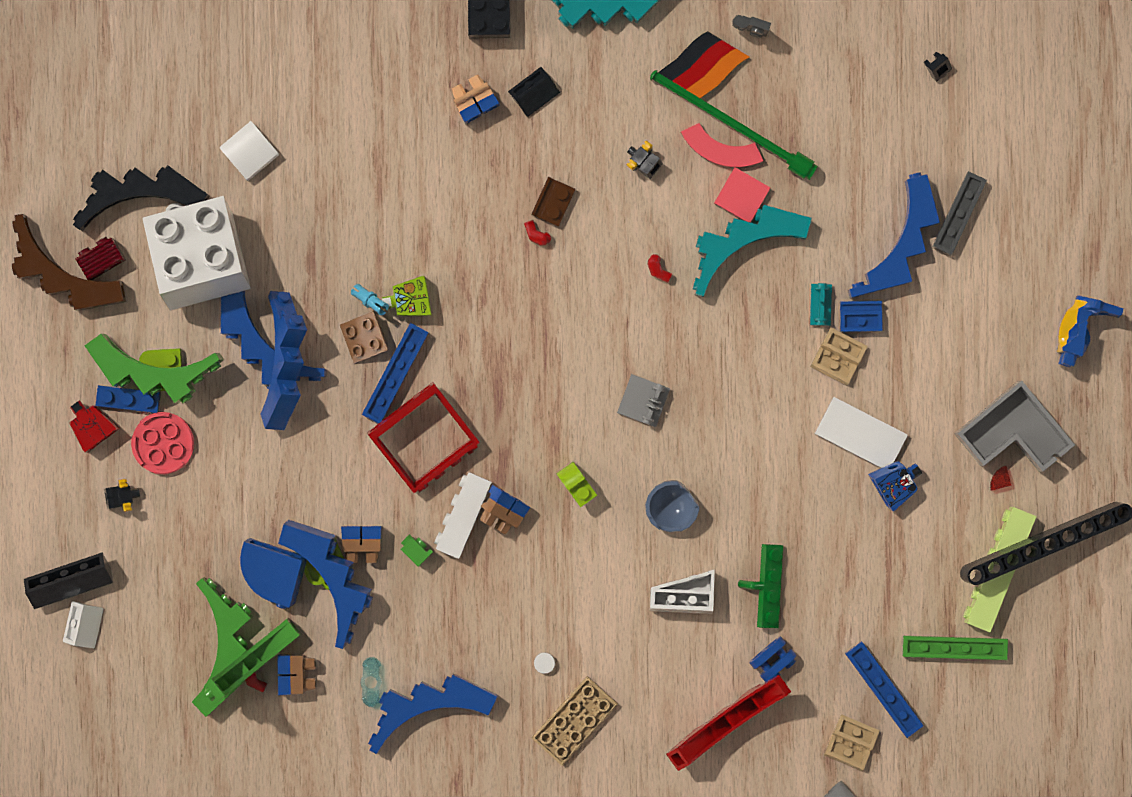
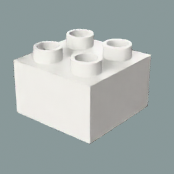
[142,196,251,311]

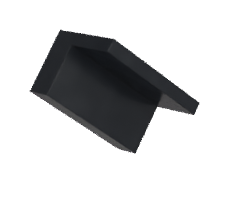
[508,67,560,117]

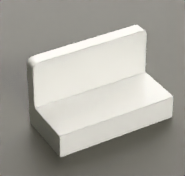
[63,601,103,648]

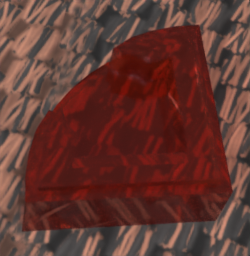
[990,465,1012,491]

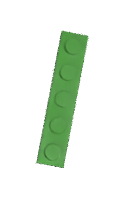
[902,635,1008,660]

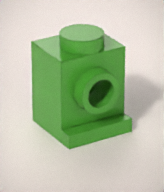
[400,534,434,567]

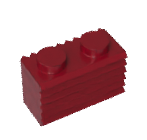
[75,237,126,281]

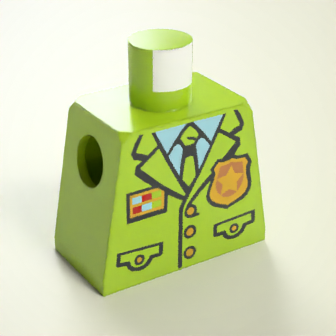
[382,276,432,316]

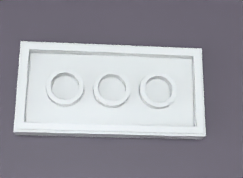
[815,397,908,468]

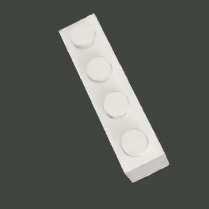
[434,472,492,559]

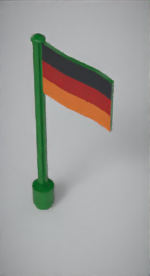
[650,31,818,180]

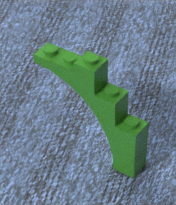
[85,334,224,404]
[192,577,253,717]
[204,618,301,702]

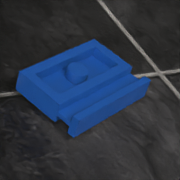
[840,301,883,332]

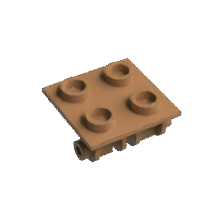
[340,311,388,363]

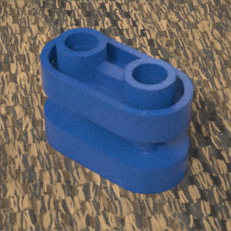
[749,636,797,682]

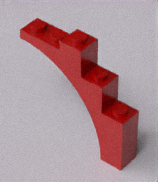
[666,675,791,771]

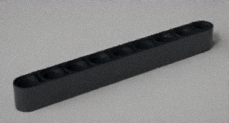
[960,501,1132,585]

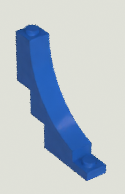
[848,172,940,298]

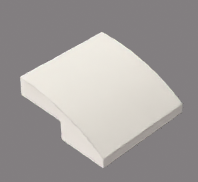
[219,121,279,181]

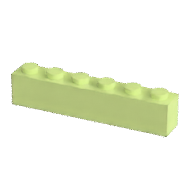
[963,507,1037,632]

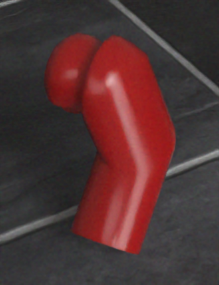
[524,220,551,246]

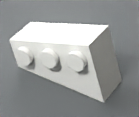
[650,569,715,614]

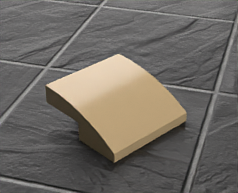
[810,327,868,386]
[824,714,880,771]

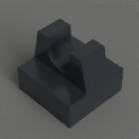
[924,52,952,82]

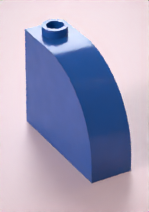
[240,538,307,609]

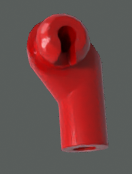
[647,254,672,283]
[245,671,268,693]

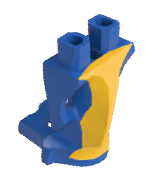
[1057,295,1124,368]

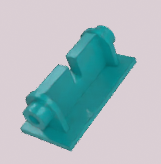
[810,283,832,326]

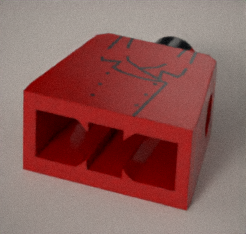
[70,400,119,453]

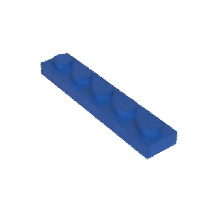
[362,323,429,423]
[845,641,923,738]

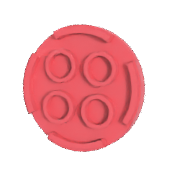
[131,412,194,474]

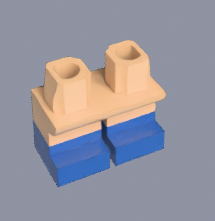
[452,74,500,125]

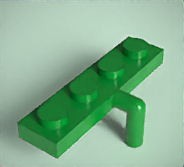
[738,544,783,628]

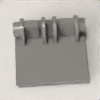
[617,374,670,427]

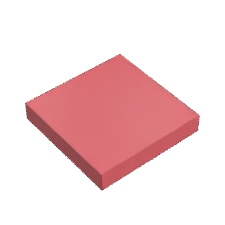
[714,167,771,223]

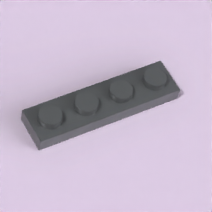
[932,171,987,255]

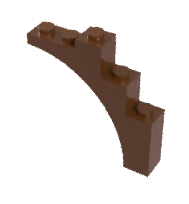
[12,214,126,311]

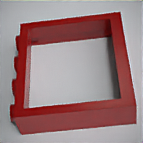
[367,382,480,493]

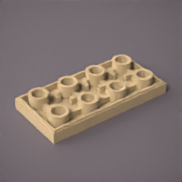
[531,676,618,766]

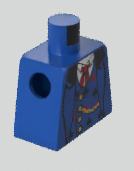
[868,461,922,511]

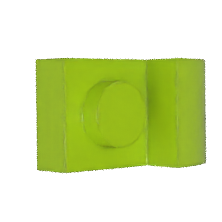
[556,462,597,508]

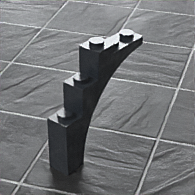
[73,165,210,231]

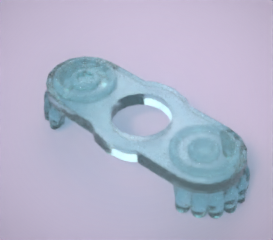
[360,657,381,707]

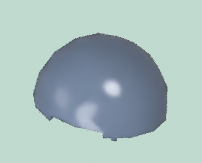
[645,480,699,532]

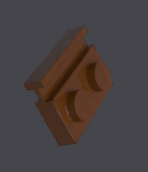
[531,177,576,227]

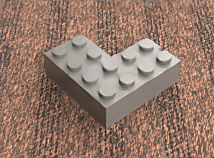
[954,381,1075,472]

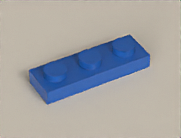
[95,385,161,413]

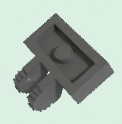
[732,14,771,38]

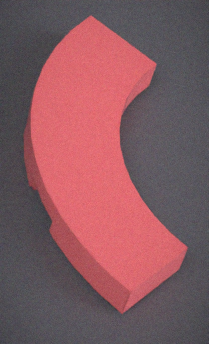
[680,123,763,168]

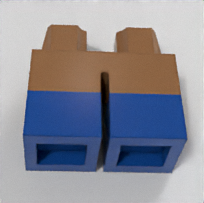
[480,485,531,535]
[341,526,382,563]
[277,654,316,695]

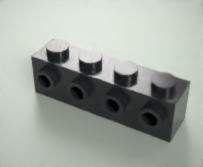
[24,552,113,610]

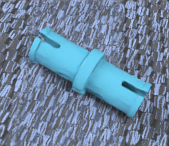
[351,284,389,315]

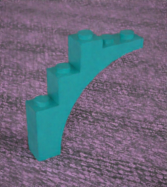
[551,0,661,29]
[693,205,812,297]

